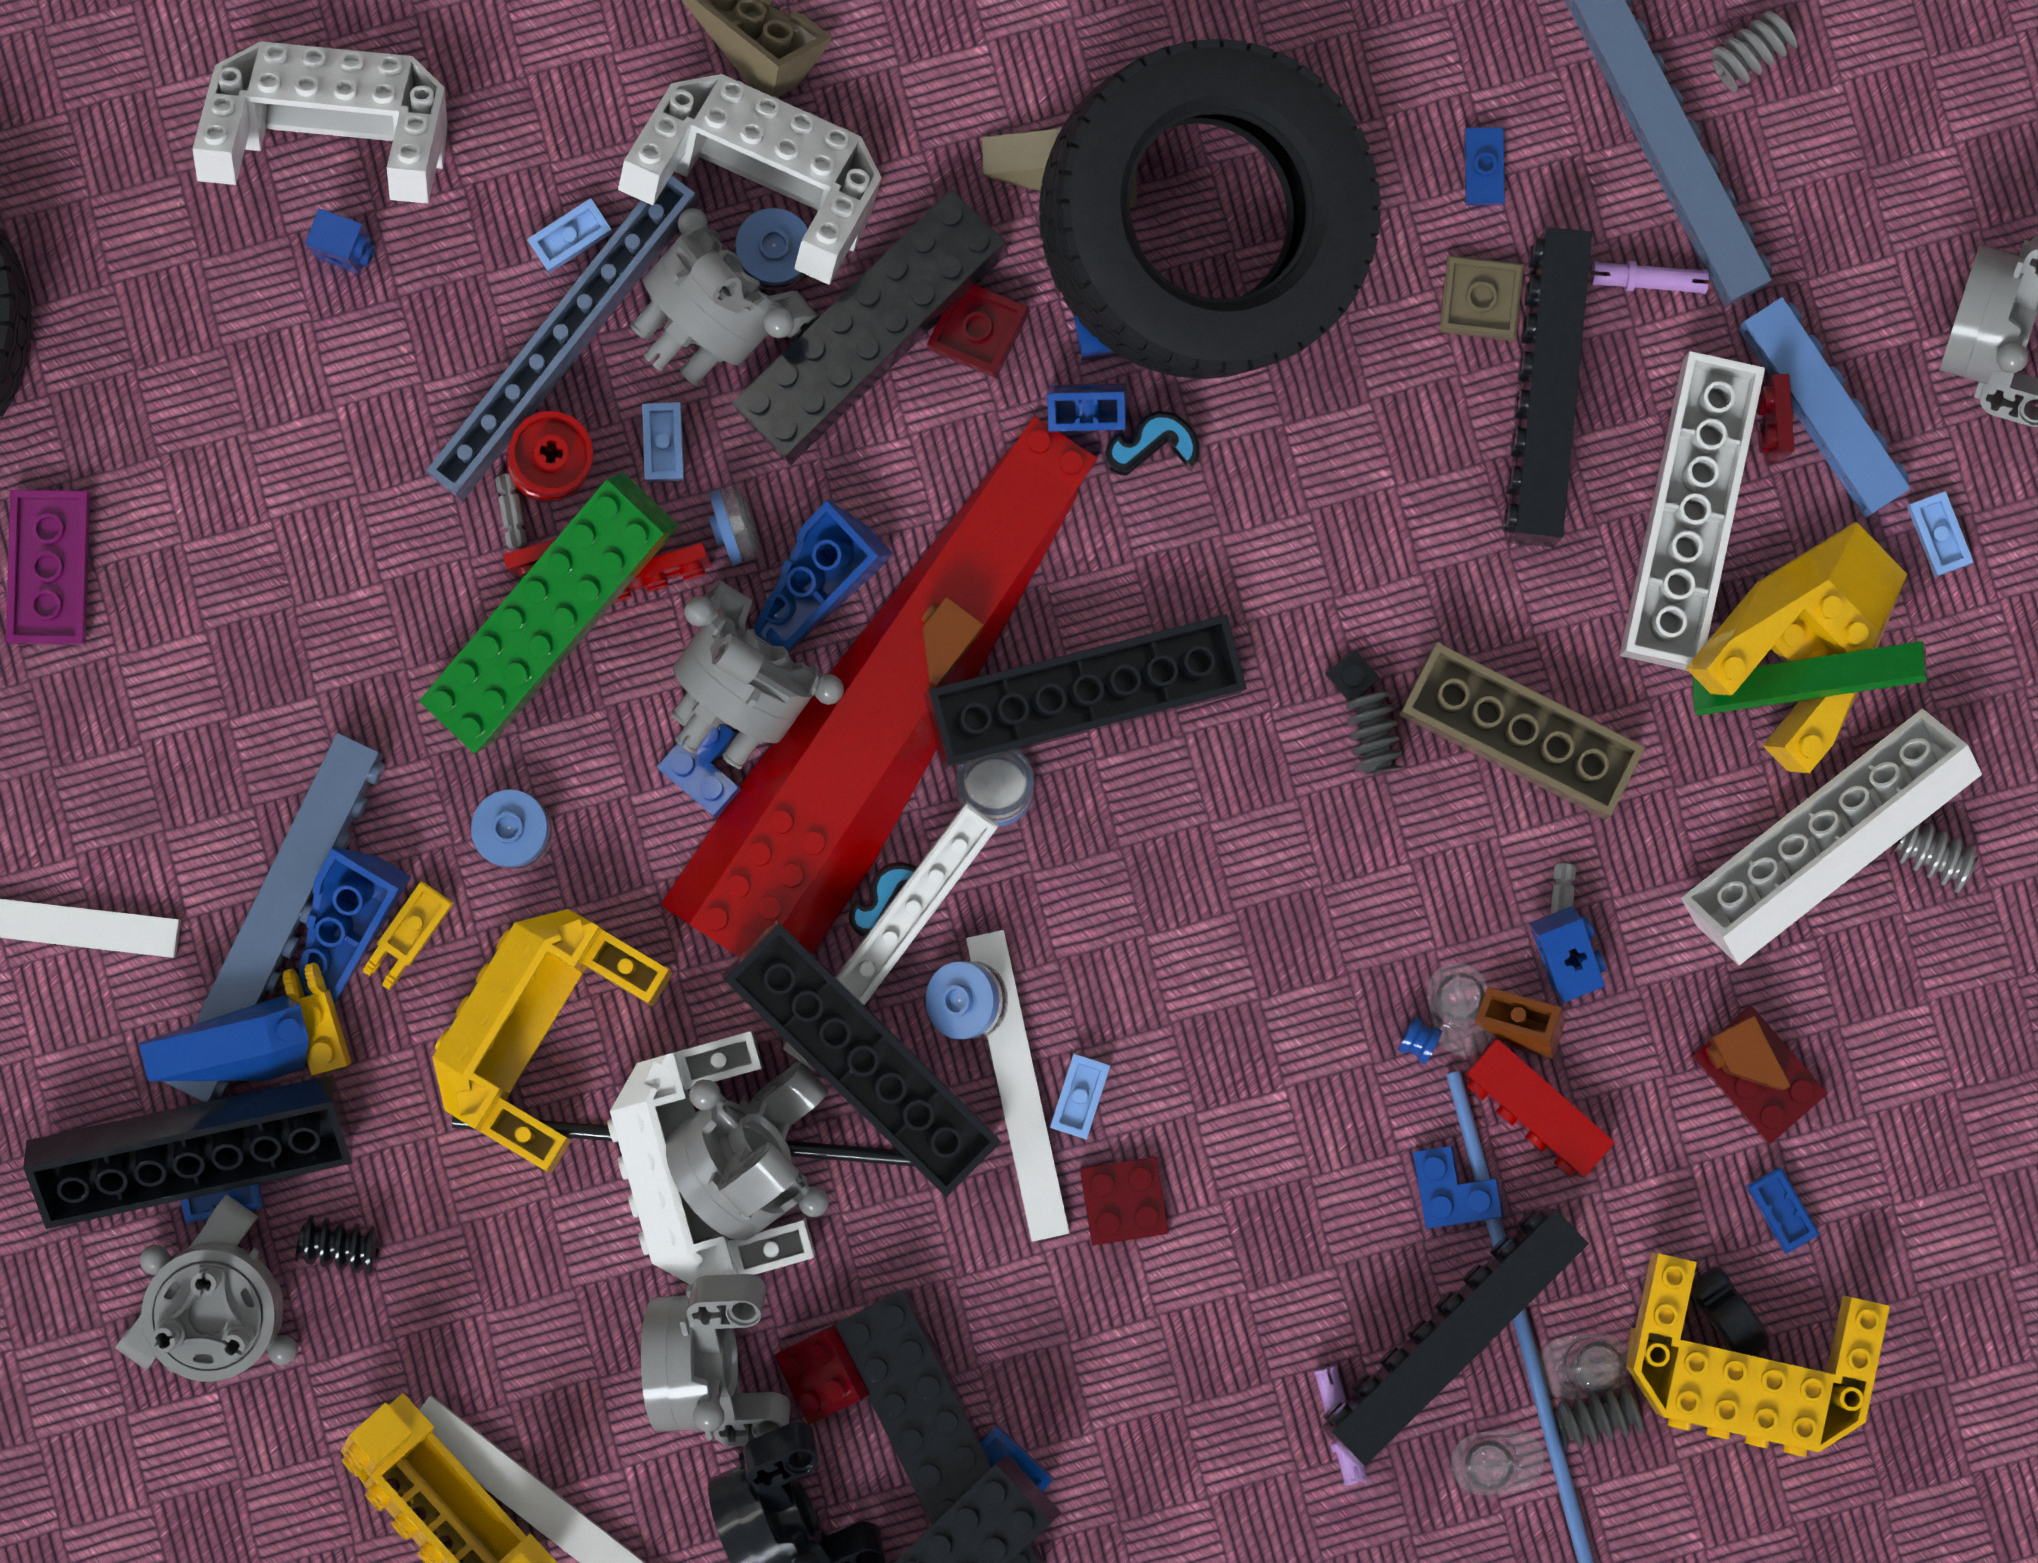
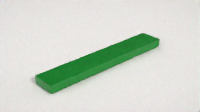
[1693,641,1927,716]

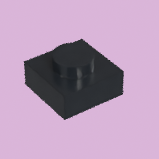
[1325,649,1380,702]

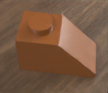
[921,597,983,689]
[1475,986,1565,1059]
[1706,1016,1790,1090]

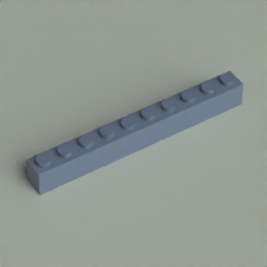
[1564,0,1772,308]
[426,175,700,502]
[165,733,385,1102]

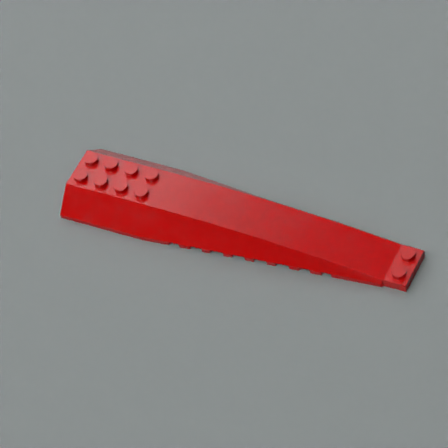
[660,416,1098,957]

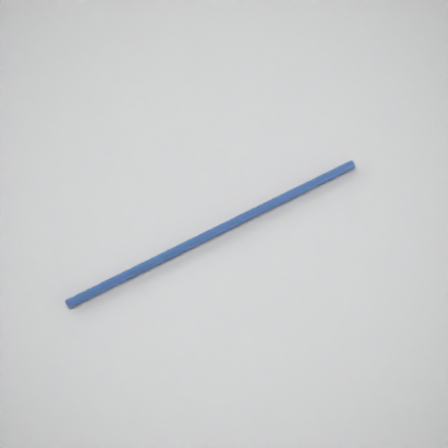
[1446,1070,1594,1563]

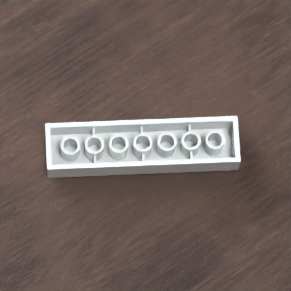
[1619,351,1765,671]
[1681,708,1982,965]

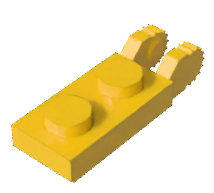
[362,881,455,990]
[282,962,351,1076]

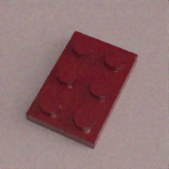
[1691,1005,1828,1144]

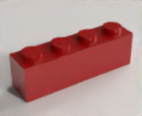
[1463,1039,1615,1178]

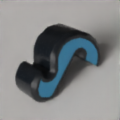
[1105,410,1200,476]
[848,861,917,937]
[1690,1266,1770,1356]

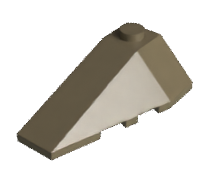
[681,0,832,98]
[982,128,1137,209]

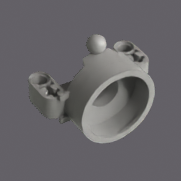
[1939,235,2038,427]
[666,1061,829,1240]
[641,1274,791,1446]

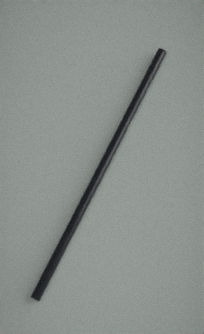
[452,1116,915,1167]

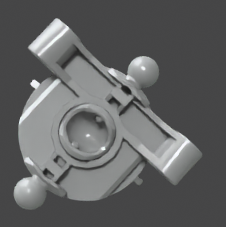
[630,208,820,386]
[671,579,844,769]
[115,1194,298,1382]

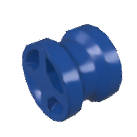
[1397,1016,1443,1064]

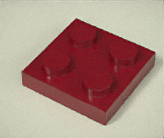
[926,284,1030,379]
[1756,374,1795,463]
[1080,1157,1169,1246]
[774,1325,870,1425]

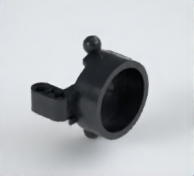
[708,1422,885,1563]

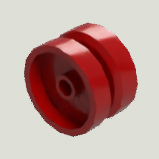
[506,411,593,502]

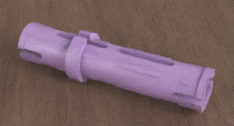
[1590,261,1709,294]
[1313,1365,1368,1486]

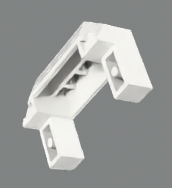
[192,41,448,204]
[618,74,882,285]
[607,1031,816,1285]

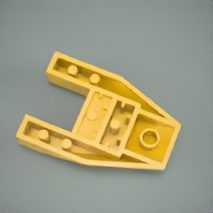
[1686,522,1908,774]

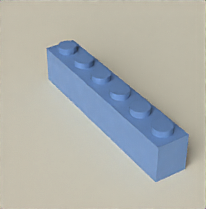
[1738,297,1911,519]

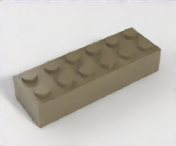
[1398,642,1645,820]

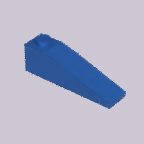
[753,500,893,653]
[298,847,411,1006]
[138,995,309,1081]

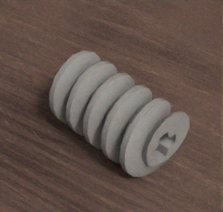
[1712,11,1797,93]
[1889,823,1978,893]

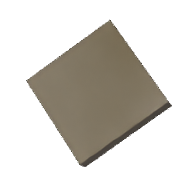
[1439,255,1524,341]

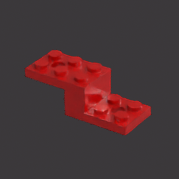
[503,538,712,603]

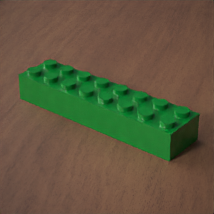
[419,472,680,754]

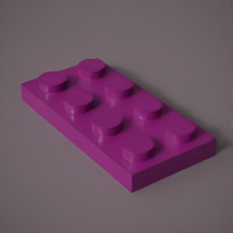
[5,490,90,645]

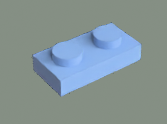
[527,198,613,274]
[642,402,684,482]
[1907,491,1974,577]
[1050,1054,1110,1140]

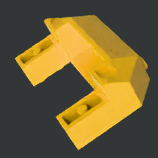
[432,909,673,1174]
[1626,1252,1890,1457]
[341,1393,557,1563]

